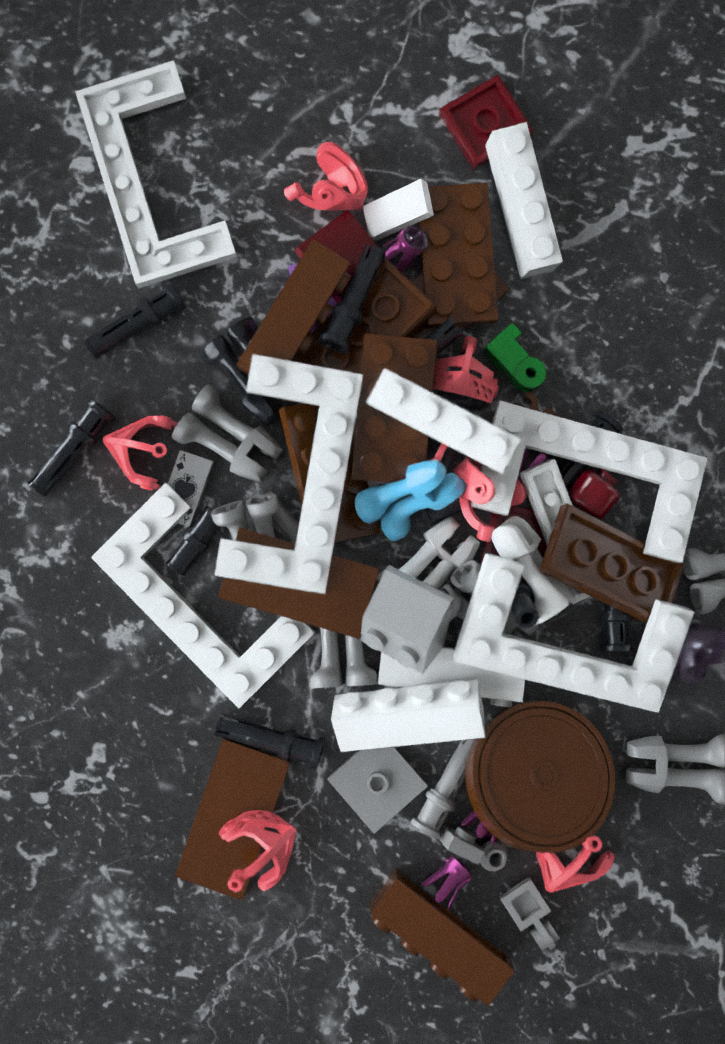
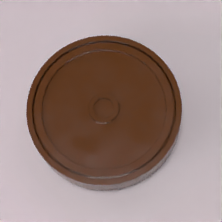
[465,701,615,853]

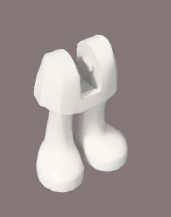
[376,516,480,590]
[491,516,575,625]

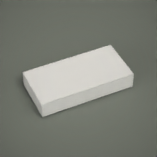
[363,179,434,241]

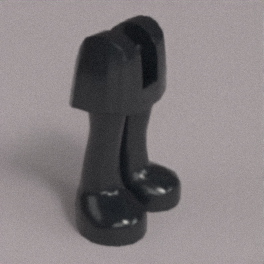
[199,316,299,426]

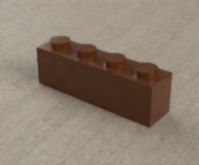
[237,239,352,375]
[370,869,515,1007]

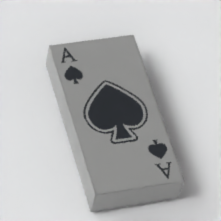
[168,450,215,528]

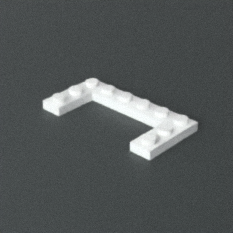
[75,60,237,288]
[214,354,363,594]
[471,401,707,563]
[91,483,315,708]
[452,553,694,713]

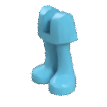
[355,460,465,541]

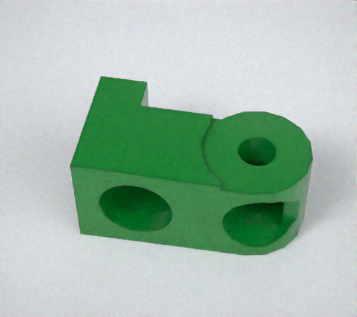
[482,323,546,393]

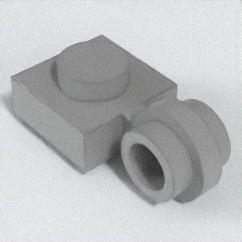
[439,825,508,871]
[499,877,560,951]

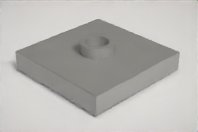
[327,747,428,834]

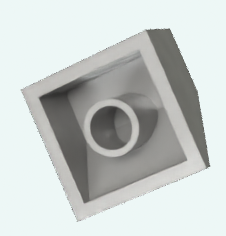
[360,565,454,674]

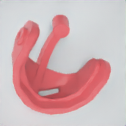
[284,142,368,211]
[433,336,499,404]
[103,415,178,491]
[453,457,527,542]
[219,810,296,892]
[536,836,615,893]

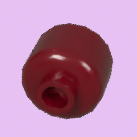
[567,469,620,520]

